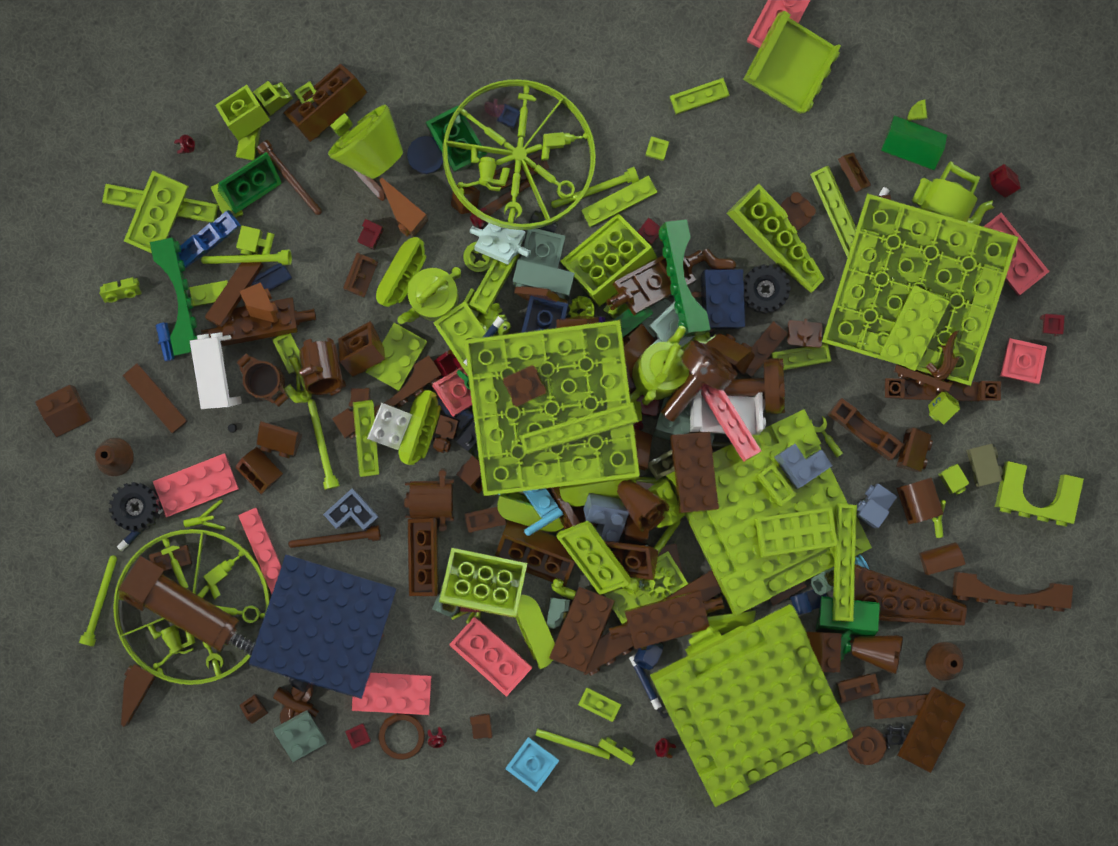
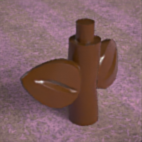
[273,684,319,724]

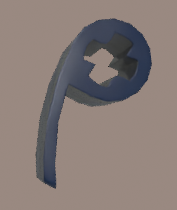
[790,589,827,615]

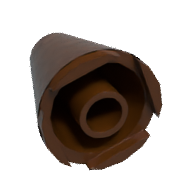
[95,438,134,476]
[617,479,669,532]
[850,635,903,674]
[925,642,964,681]

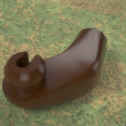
[701,248,736,270]

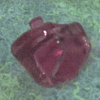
[484,99,505,117]

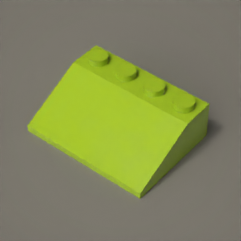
[560,213,657,307]
[439,548,527,618]

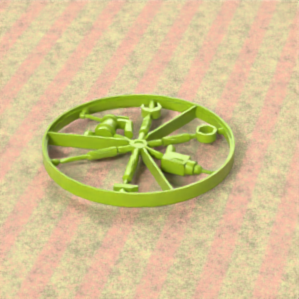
[442,79,596,230]
[113,529,270,685]

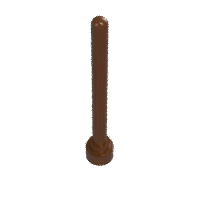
[256,140,322,215]
[288,525,381,548]

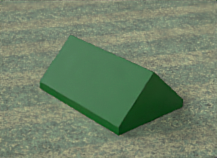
[425,105,487,172]
[881,116,947,170]
[218,152,282,214]
[816,596,880,636]

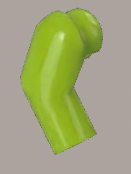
[284,384,312,403]
[551,578,576,600]

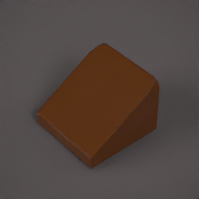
[239,694,268,724]

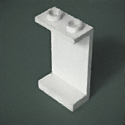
[190,332,242,409]
[690,390,766,435]

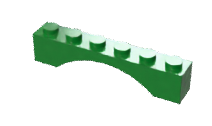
[659,219,710,338]
[150,238,198,356]

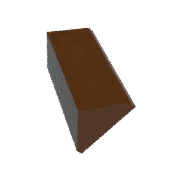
[408,518,439,596]
[580,541,659,580]

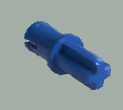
[155,322,174,361]

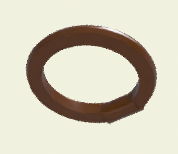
[379,713,425,760]

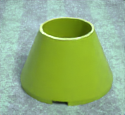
[328,105,403,179]

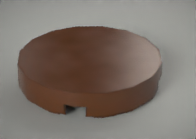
[847,726,886,765]

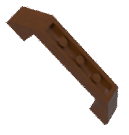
[885,378,1001,402]

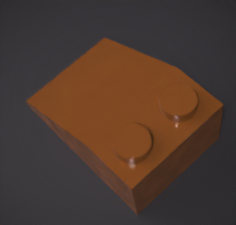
[379,178,428,237]

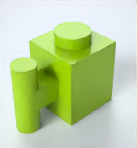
[236,226,275,255]

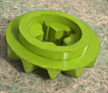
[463,242,494,273]
[567,296,594,317]
[644,568,675,599]

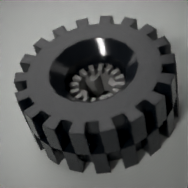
[743,264,791,314]
[109,482,161,532]

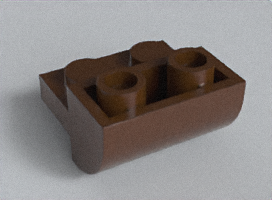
[896,477,944,525]

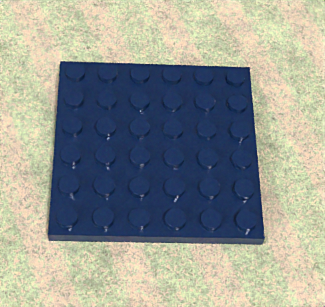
[249,555,397,699]

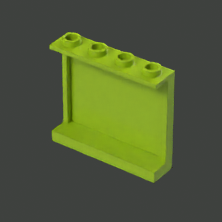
[743,11,841,114]

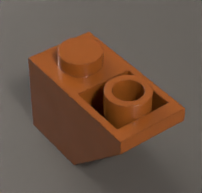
[239,282,279,323]

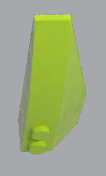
[727,184,824,293]

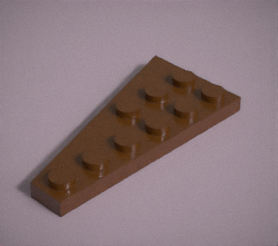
[854,564,967,625]

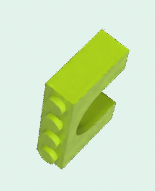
[995,461,1084,527]

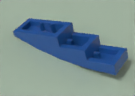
[179,210,241,268]

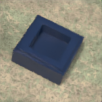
[497,104,520,129]

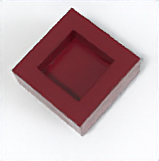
[638,218,660,245]
[345,723,371,749]

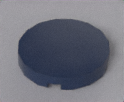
[407,136,443,174]

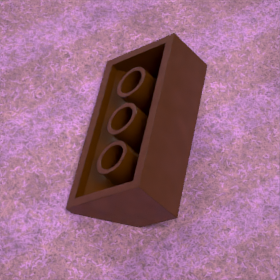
[283,63,368,142]
[495,520,575,587]

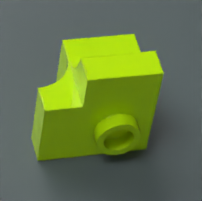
[253,81,293,115]

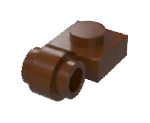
[433,414,460,453]

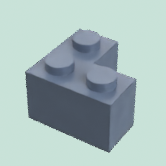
[774,444,832,489]
[857,484,897,528]
[323,489,380,530]
[583,493,629,543]

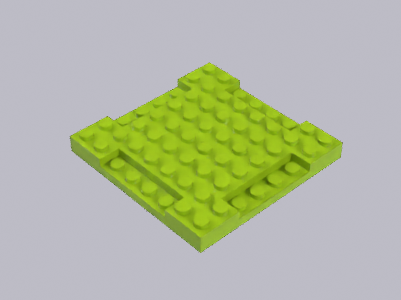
[822,193,1019,386]
[464,320,640,496]
[666,409,872,615]
[650,604,853,807]

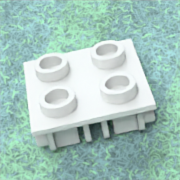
[367,403,412,450]

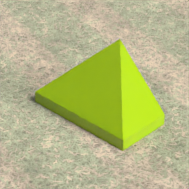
[236,127,262,161]

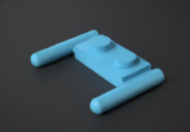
[498,488,563,536]

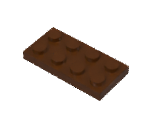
[670,432,719,513]
[549,587,615,673]
[897,687,966,773]

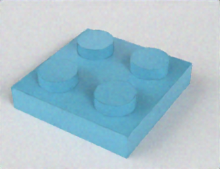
[505,737,559,792]

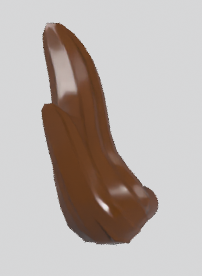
[926,331,960,381]

